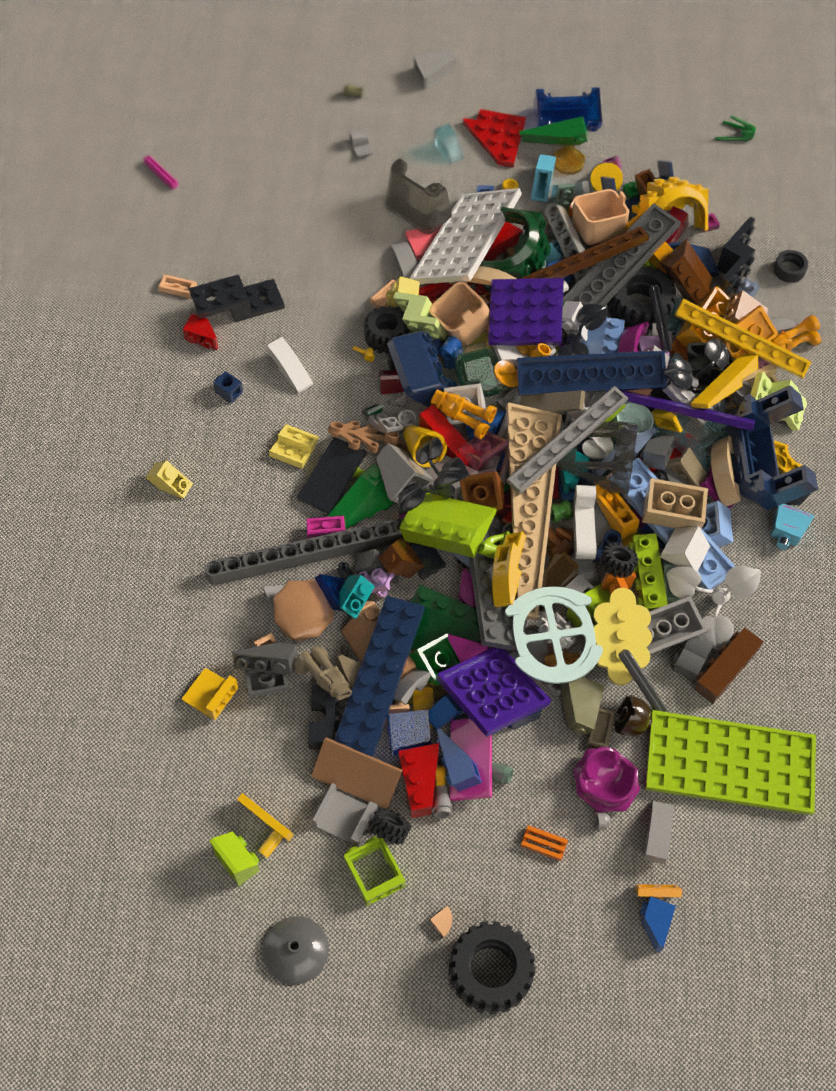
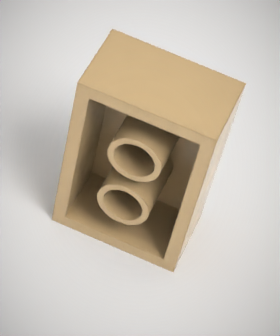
[642,478,708,529]

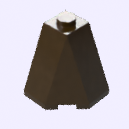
[539,549,580,612]

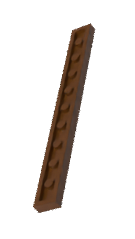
[481,226,649,309]

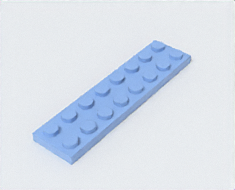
[609,457,735,590]

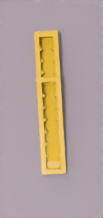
[691,354,759,409]

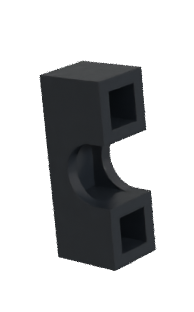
[308,684,341,750]

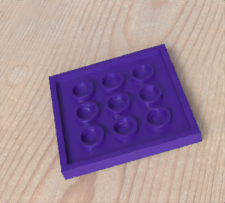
[488,278,564,346]
[436,648,551,737]

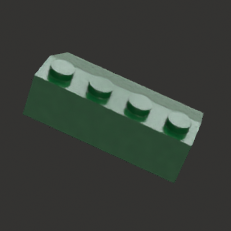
[411,585,481,651]

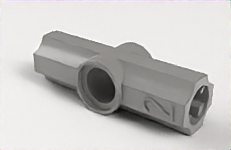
[661,379,707,428]

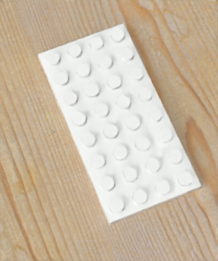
[409,188,522,285]

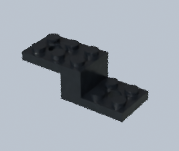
[717,216,756,298]
[188,274,285,322]

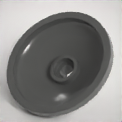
[262,916,329,985]

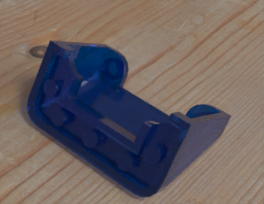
[533,87,603,132]

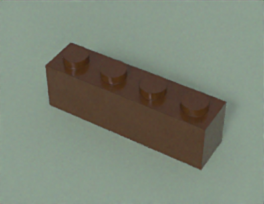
[694,627,764,704]

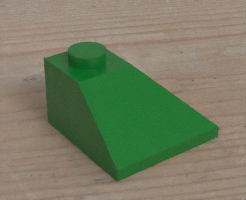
[409,634,461,686]

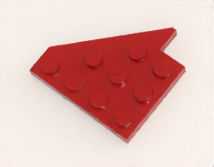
[463,109,526,168]

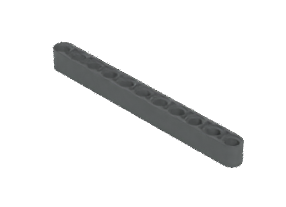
[205,518,404,585]

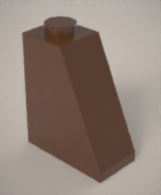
[378,537,424,578]

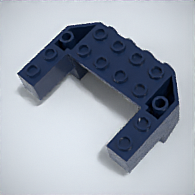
[725,385,818,510]

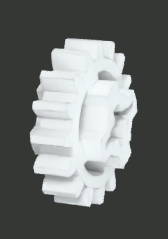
[536,612,577,650]

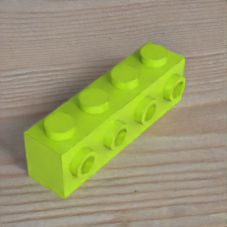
[628,534,668,612]

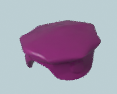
[573,747,640,813]

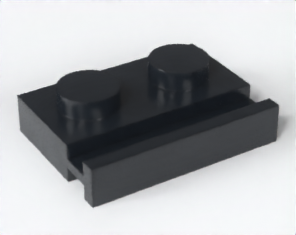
[409,543,446,580]

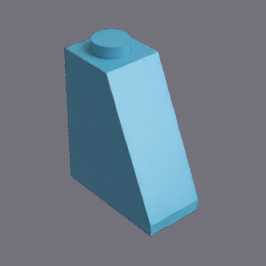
[531,154,556,202]

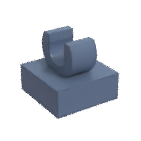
[736,278,760,297]

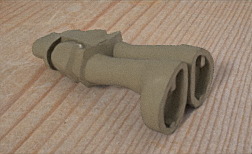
[293,646,352,700]

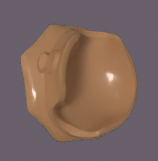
[273,579,334,641]

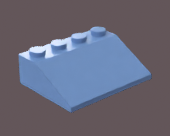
[580,317,625,354]

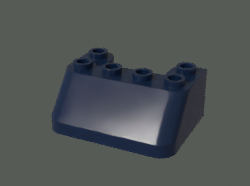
[387,331,458,411]

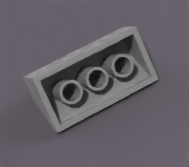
[647,596,708,655]

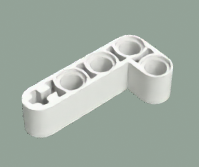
[573,485,596,560]

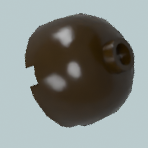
[614,695,652,737]

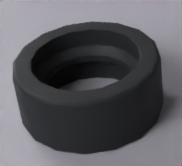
[774,250,808,283]

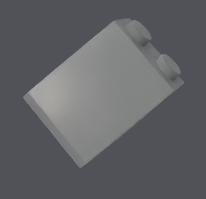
[376,443,434,503]

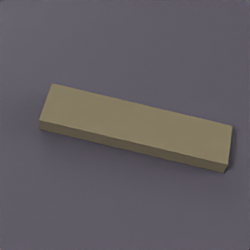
[521,390,585,413]

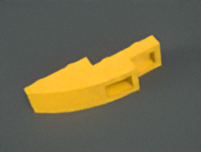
[492,531,526,608]

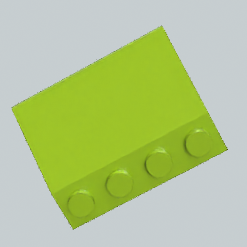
[400,493,497,558]

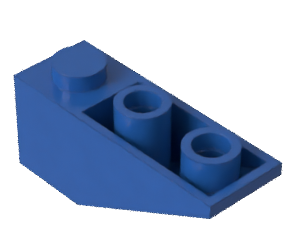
[436,728,482,792]

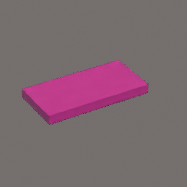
[450,718,492,802]

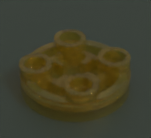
[553,145,586,175]

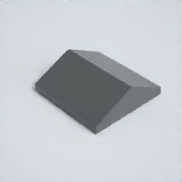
[244,670,290,698]

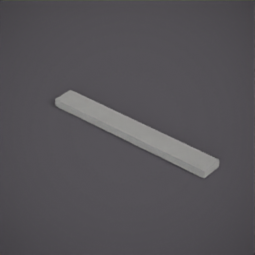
[507,386,628,495]

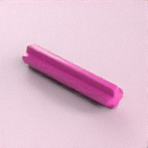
[143,155,178,189]

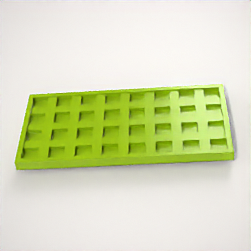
[645,710,816,816]

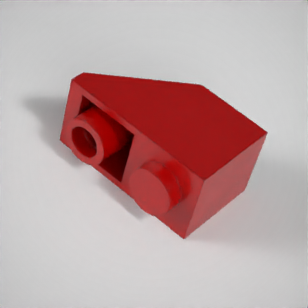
[183,314,218,350]

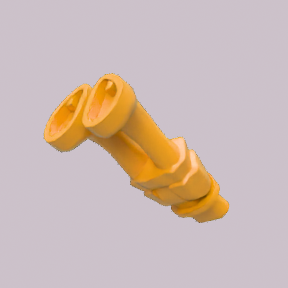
[770,315,821,351]
[431,390,497,439]

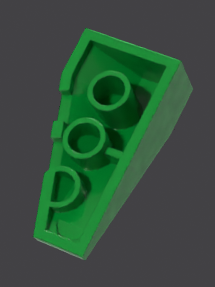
[519,116,589,145]
[327,464,395,530]

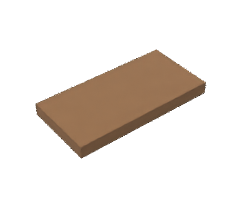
[311,737,402,809]

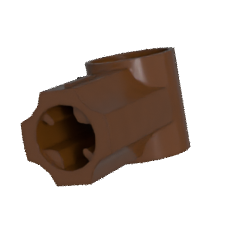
[546,526,574,556]

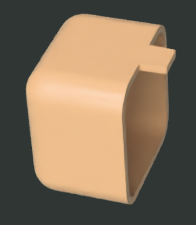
[572,189,629,246]
[429,282,490,347]

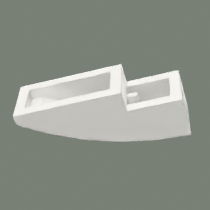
[267,337,313,393]

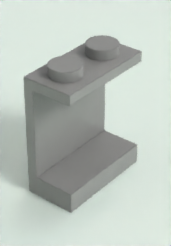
[311,783,378,847]

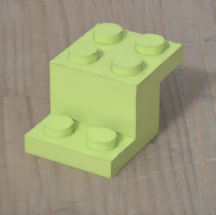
[393,292,447,341]
[750,371,807,431]

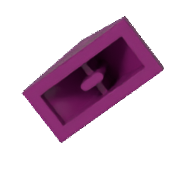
[448,634,489,663]

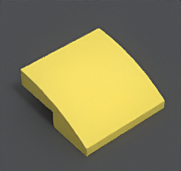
[269,424,319,469]

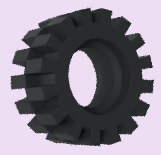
[600,543,639,578]
[369,808,411,845]

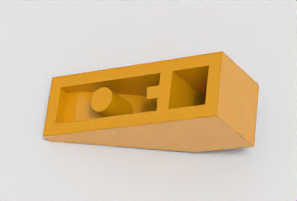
[594,479,639,540]

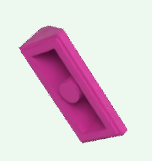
[306,516,345,539]

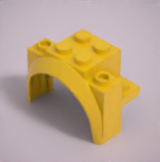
[632,177,709,231]

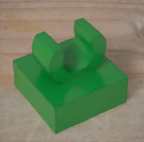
[623,181,639,199]

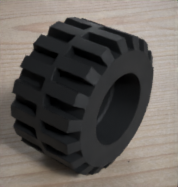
[364,306,409,354]

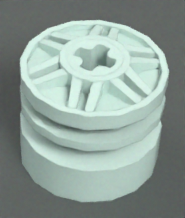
[607,402,654,447]

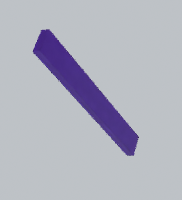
[606,390,755,431]

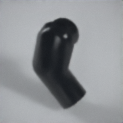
[337,562,354,583]

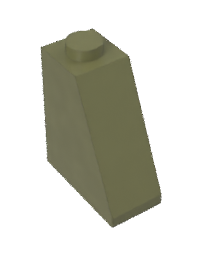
[560,677,604,735]

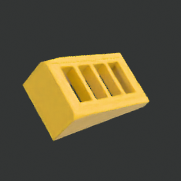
[651,409,683,433]

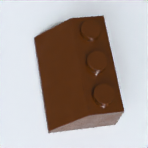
[660,239,712,305]

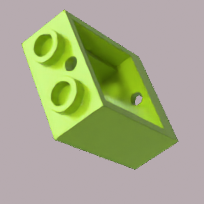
[343,837,406,907]

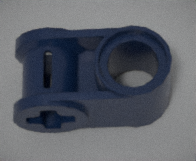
[593,529,621,563]

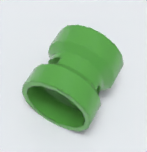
[550,500,573,523]

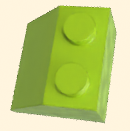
[209,831,260,886]

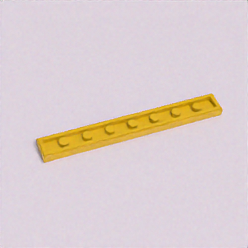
[674,299,812,379]

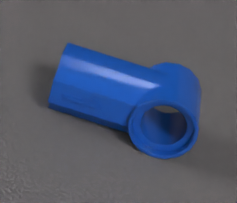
[439,336,462,370]

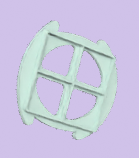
[505,587,603,684]

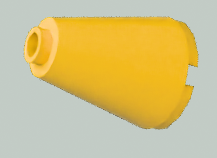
[403,425,447,467]

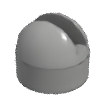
[594,812,611,830]

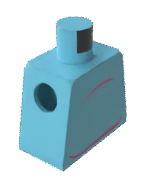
[771,504,814,550]

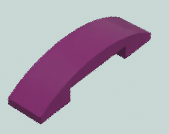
[618,322,649,353]

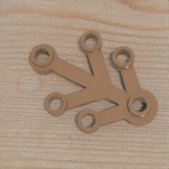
[327,421,400,453]

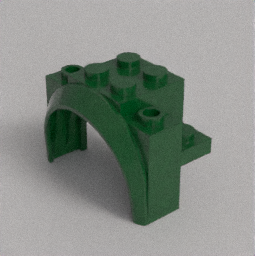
[481,207,551,279]

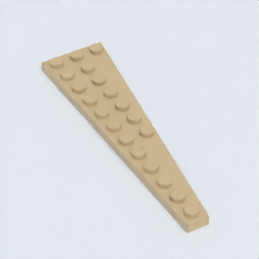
[506,403,562,620]

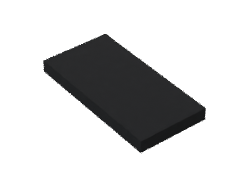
[297,437,367,514]

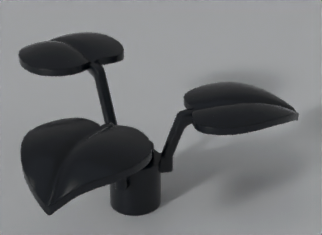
[558,304,608,356]
[663,339,729,413]
[398,437,470,516]

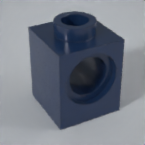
[213,371,243,404]

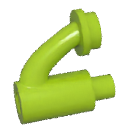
[479,531,509,559]

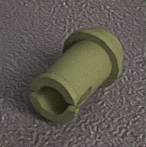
[343,84,363,98]

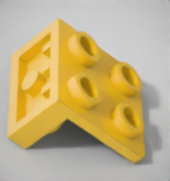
[182,668,239,721]

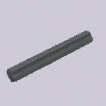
[618,649,667,712]

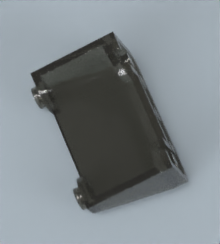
[385,158,452,234]

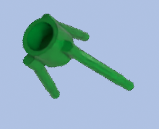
[715,115,756,142]

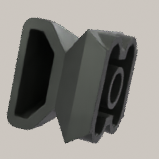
[687,343,723,385]

